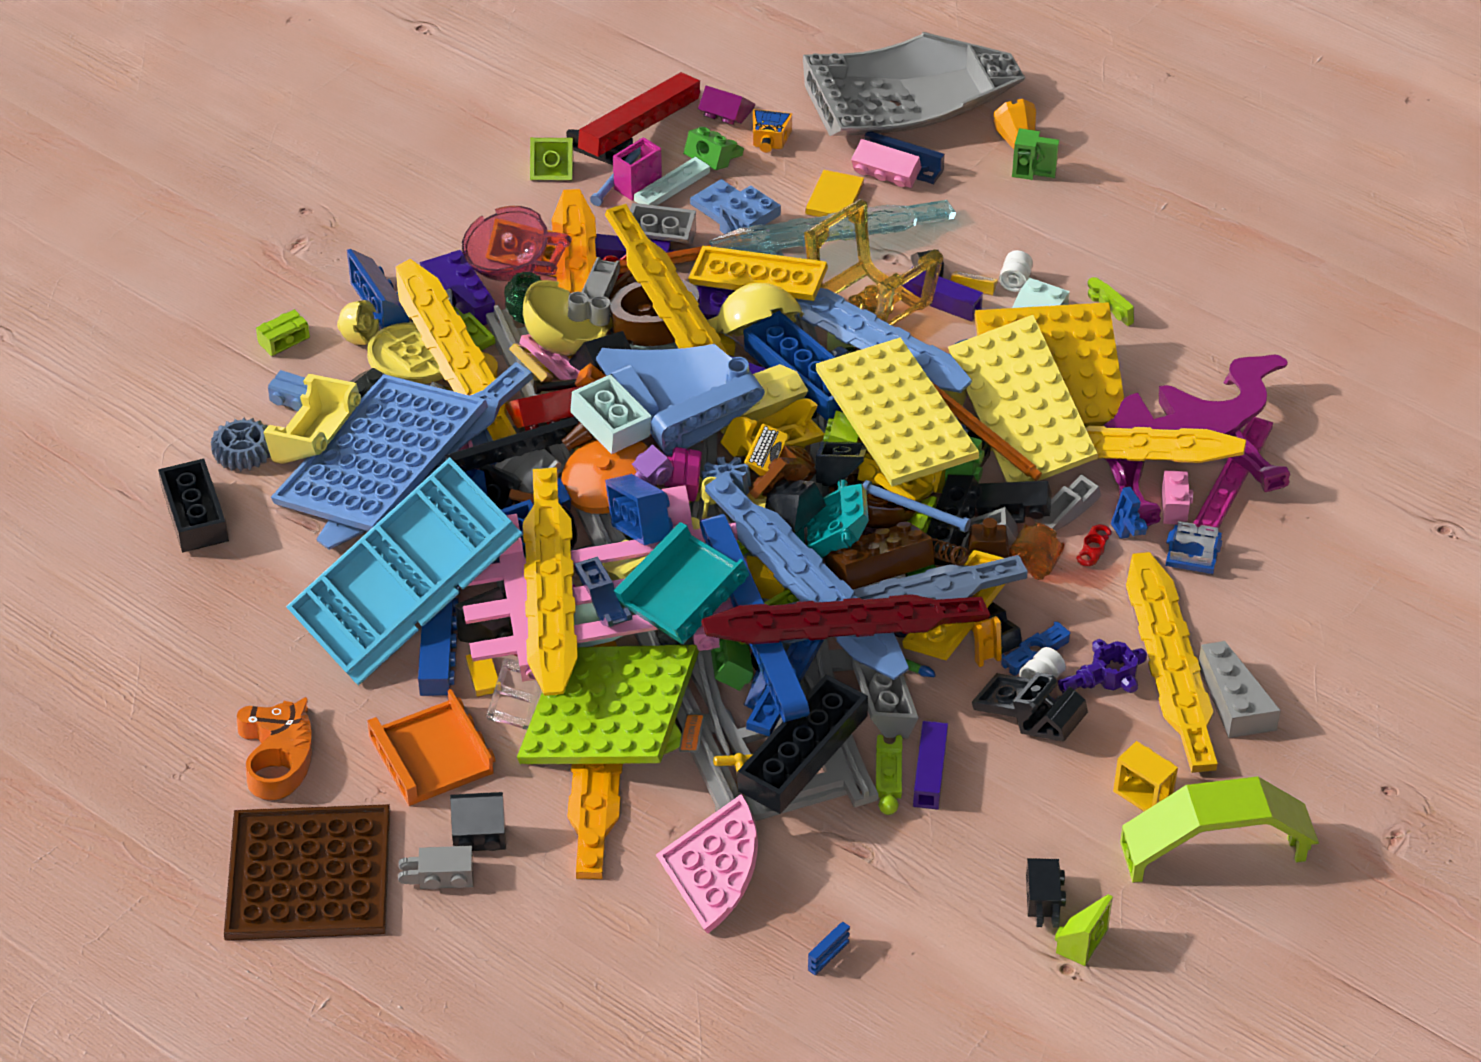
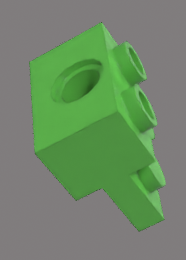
[683,127,744,170]
[1012,128,1059,180]

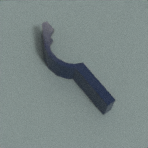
[575,556,633,627]

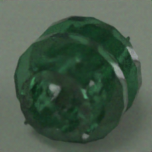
[504,272,542,324]

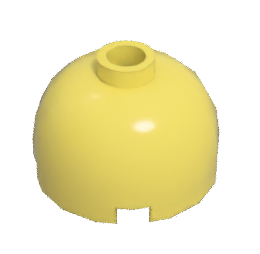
[337,300,379,345]

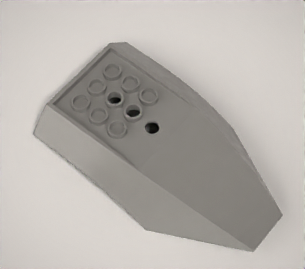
[803,32,1025,136]

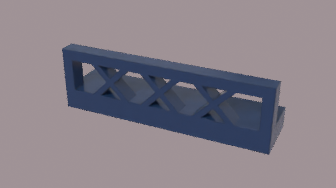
[864,132,945,185]

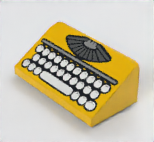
[951,271,998,295]
[744,424,788,476]

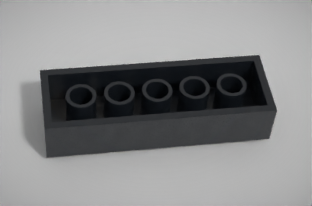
[737,674,868,814]

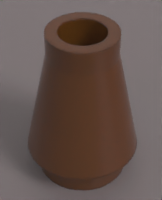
[562,422,594,451]

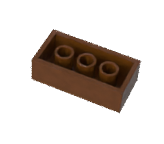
[825,522,935,590]

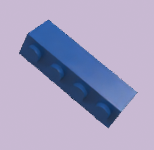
[347,249,409,329]

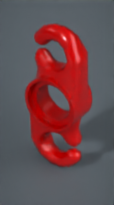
[1076,524,1112,567]

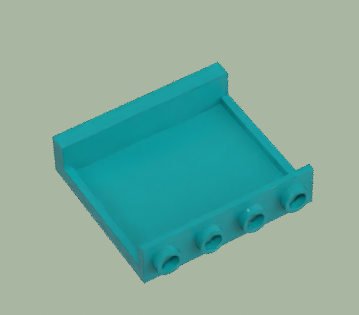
[614,522,750,644]

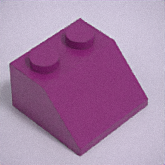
[698,85,756,125]

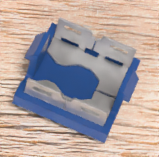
[1165,521,1222,574]

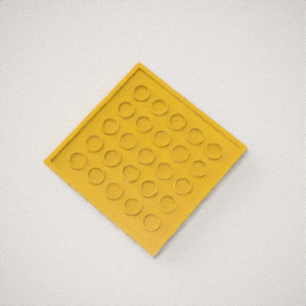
[974,302,1124,427]

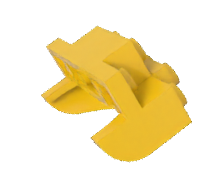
[721,398,825,457]

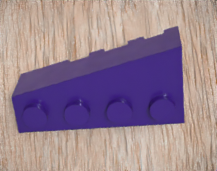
[420,250,495,326]

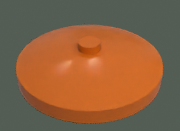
[561,438,648,514]

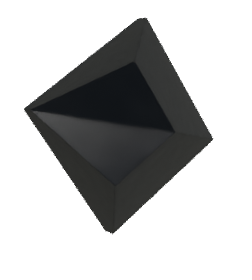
[480,464,522,510]

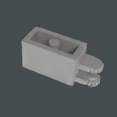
[398,846,473,889]

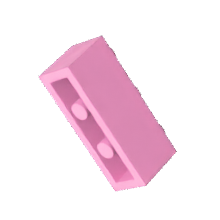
[851,139,921,188]

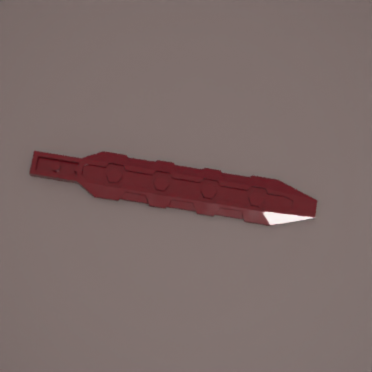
[701,594,990,644]

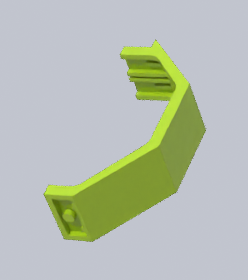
[1120,776,1319,883]

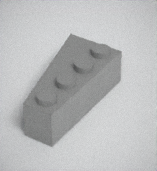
[1199,641,1281,738]

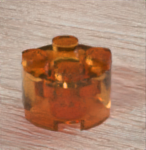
[1009,523,1065,580]

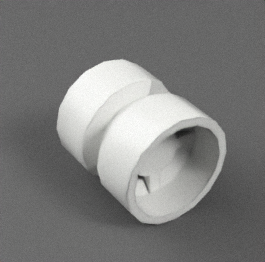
[999,250,1033,292]
[1019,647,1066,679]

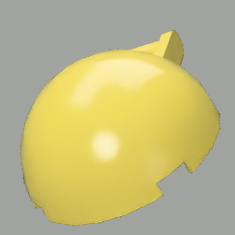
[523,280,613,356]
[707,283,804,337]

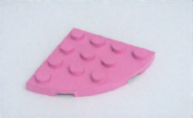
[656,794,758,934]

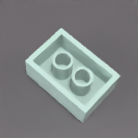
[571,375,652,454]

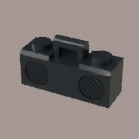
[976,481,1052,524]

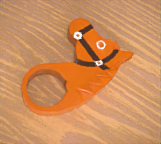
[237,697,312,800]

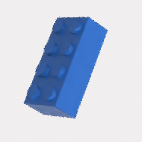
[605,474,673,545]

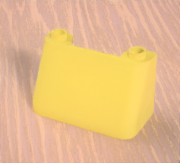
[263,374,361,464]

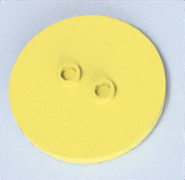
[367,322,444,384]

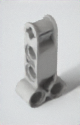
[568,257,620,326]

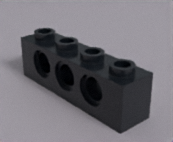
[926,474,982,566]

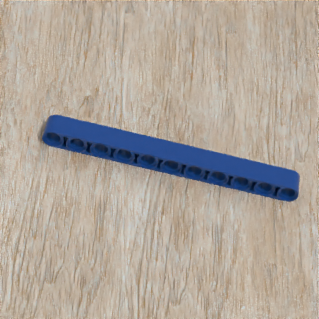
[700,514,810,722]

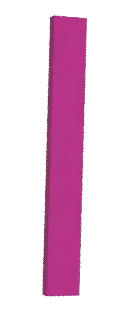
[1193,417,1273,531]

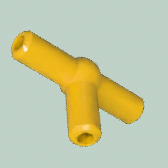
[713,753,753,771]

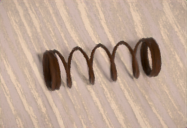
[932,538,969,566]

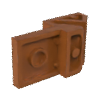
[749,445,816,500]

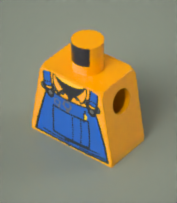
[753,109,792,153]

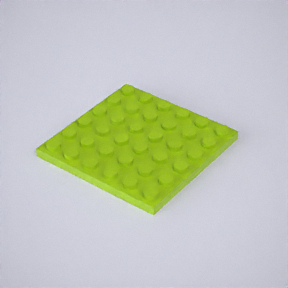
[517,645,699,764]

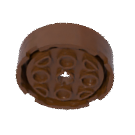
[610,279,702,346]

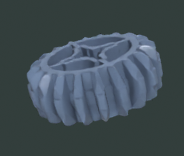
[211,417,271,472]

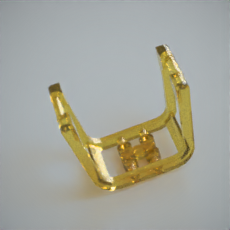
[804,199,943,326]

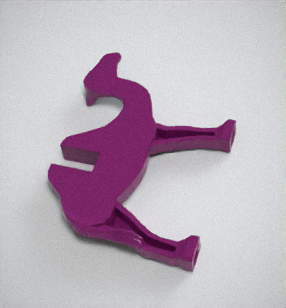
[1104,354,1291,526]

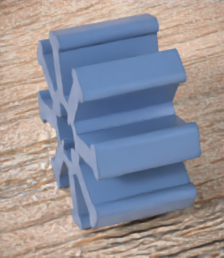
[701,456,751,495]

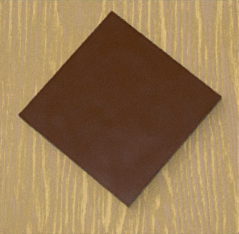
[224,804,390,940]

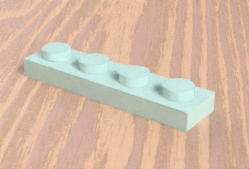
[634,157,710,206]

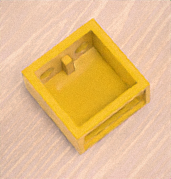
[1113,741,1178,811]

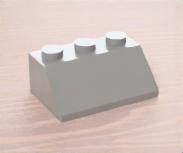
[630,203,696,244]
[852,660,918,739]

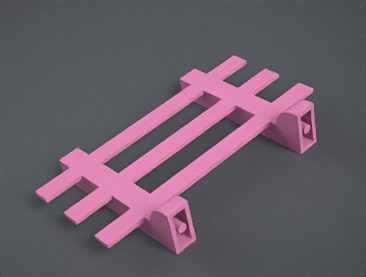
[459,485,748,682]

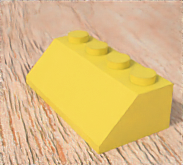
[721,364,808,434]

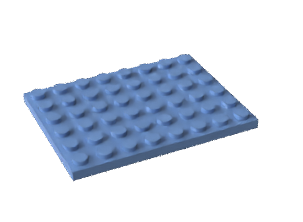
[271,374,488,531]

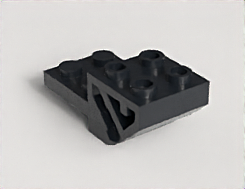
[972,672,1088,741]

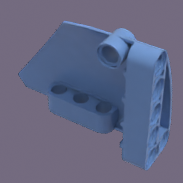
[596,344,765,456]

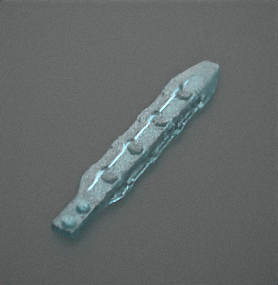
[709,200,956,253]

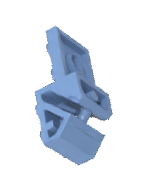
[690,179,781,238]

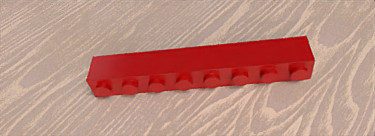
[578,72,701,157]

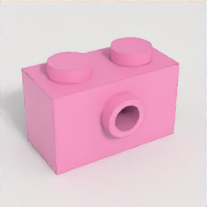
[1162,471,1193,525]

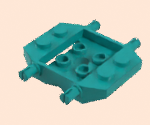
[794,480,869,558]

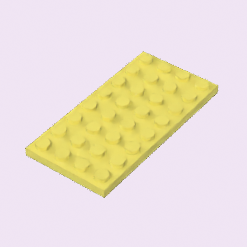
[948,315,1098,482]
[816,337,979,486]

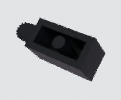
[1026,858,1066,928]

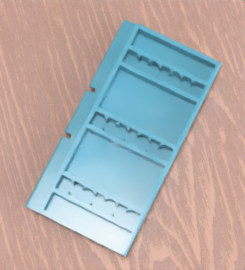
[286,457,523,686]

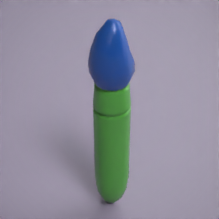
[905,658,936,677]

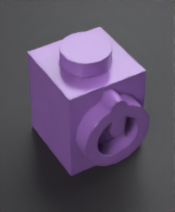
[632,444,674,487]

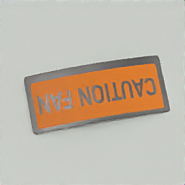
[679,714,706,752]

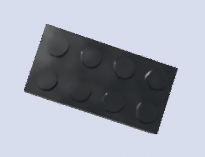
[158,458,229,553]

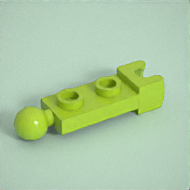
[876,734,902,815]

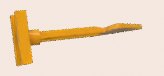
[936,566,1001,667]

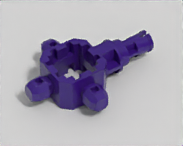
[1058,639,1147,693]

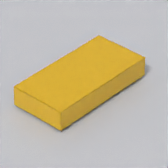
[465,654,501,697]

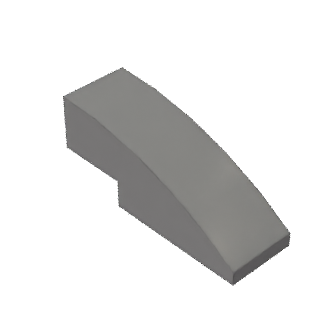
[1033,474,1101,533]

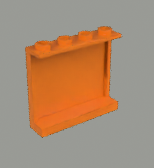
[367,689,495,806]

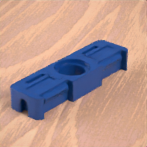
[1001,622,1070,676]

